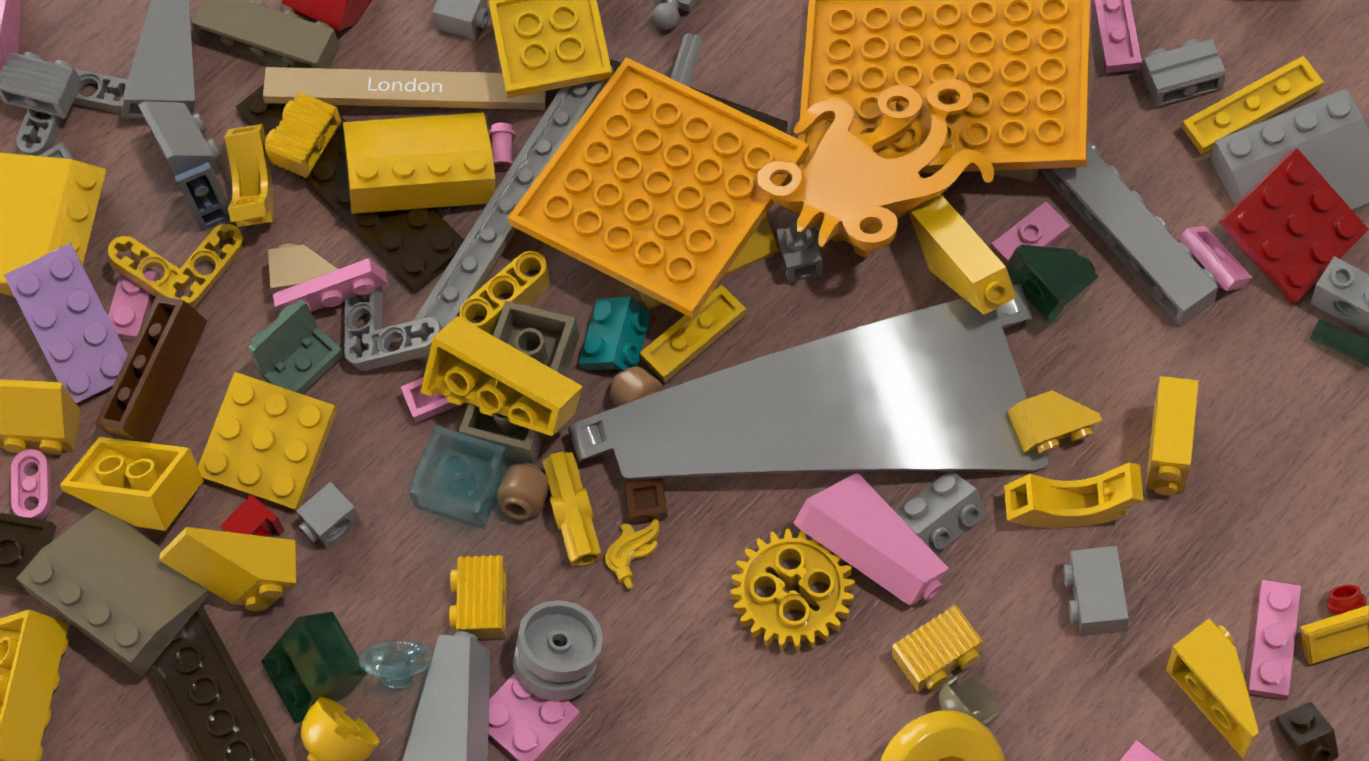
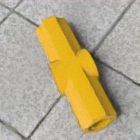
[542,451,603,567]

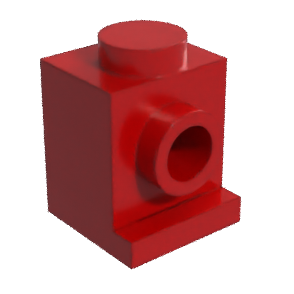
[220,494,285,537]

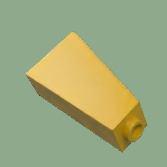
[908,194,1017,315]

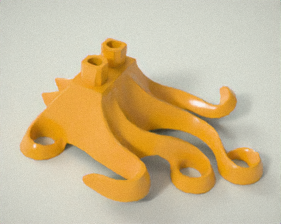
[757,78,994,257]

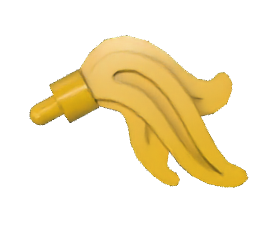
[605,519,660,589]

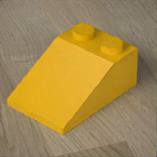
[60,437,204,531]
[160,527,296,611]
[1166,618,1259,760]

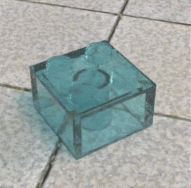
[408,425,511,530]

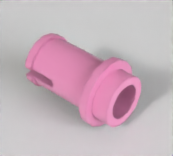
[488,123,516,170]

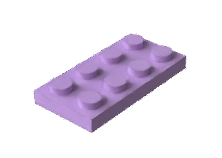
[4,243,128,403]

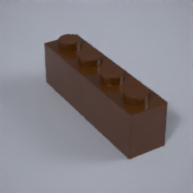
[95,295,207,443]

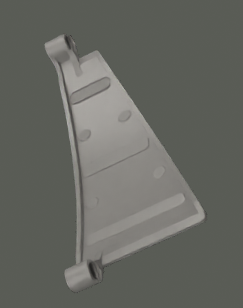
[568,285,1049,479]

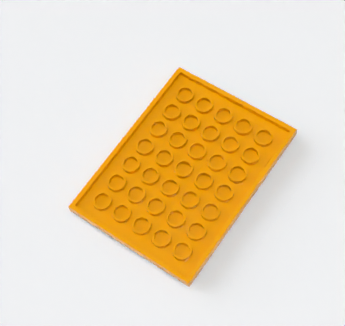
[798,0,1091,174]

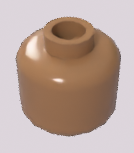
[610,367,664,407]
[496,463,549,520]

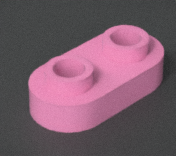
[11,449,52,520]

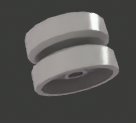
[513,600,603,701]

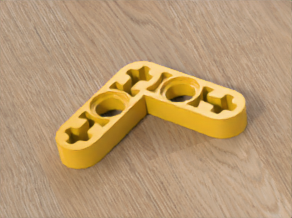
[108,224,243,308]

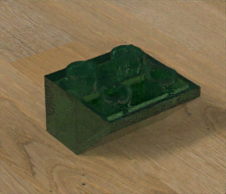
[261,611,368,724]

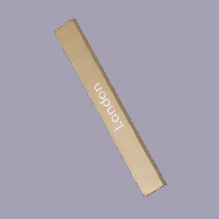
[263,67,546,110]

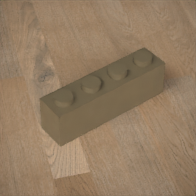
[192,0,340,69]

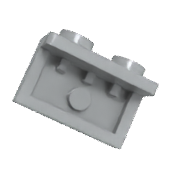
[896,471,987,555]

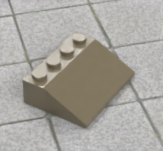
[16,508,212,677]

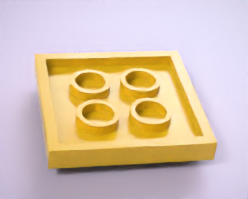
[488,0,612,98]
[198,372,338,511]

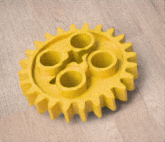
[730,529,855,652]

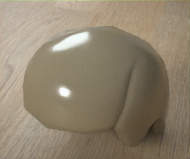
[939,676,1001,727]

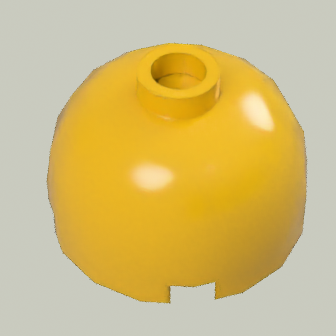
[301,697,380,761]

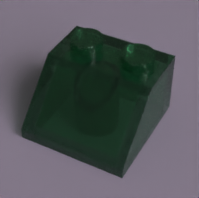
[1005,245,1098,325]

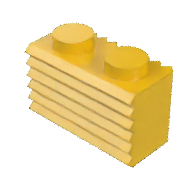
[265,92,342,178]
[449,555,507,639]
[892,605,983,692]

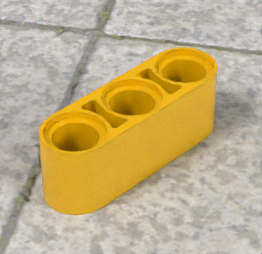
[459,251,550,335]

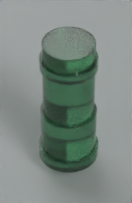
[1310,319,1369,367]

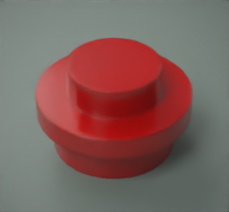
[1327,585,1367,615]

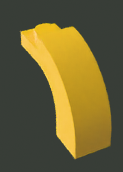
[224,124,274,227]
[1004,462,1144,528]

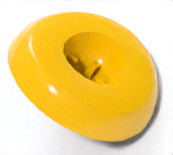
[880,710,1006,761]

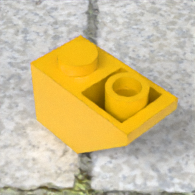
[1007,390,1103,454]

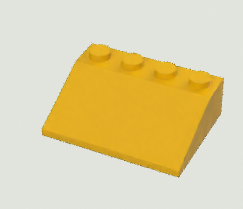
[343,112,495,214]
[0,153,107,297]

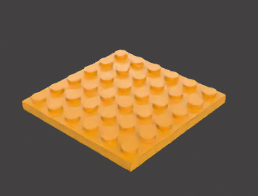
[507,57,810,319]

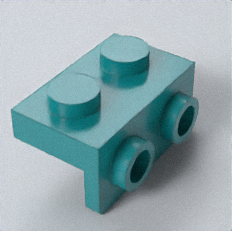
[579,296,651,372]

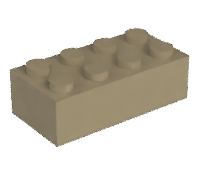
[459,301,580,465]

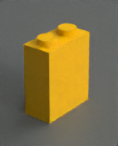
[1145,376,1199,495]

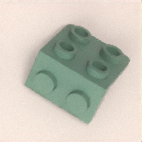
[249,299,344,394]

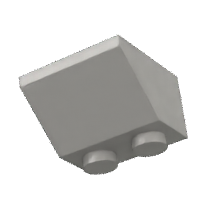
[138,101,222,176]

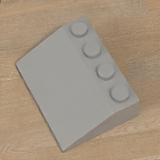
[1211,88,1369,212]

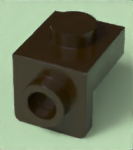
[1276,702,1339,761]

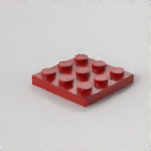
[1219,148,1369,304]

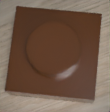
[625,478,668,523]

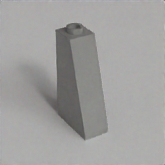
[121,0,195,118]
[403,631,490,761]

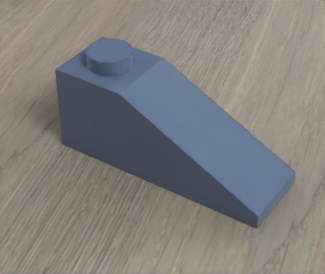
[175,162,230,232]

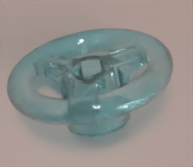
[358,640,434,688]

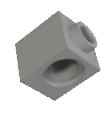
[297,482,361,549]

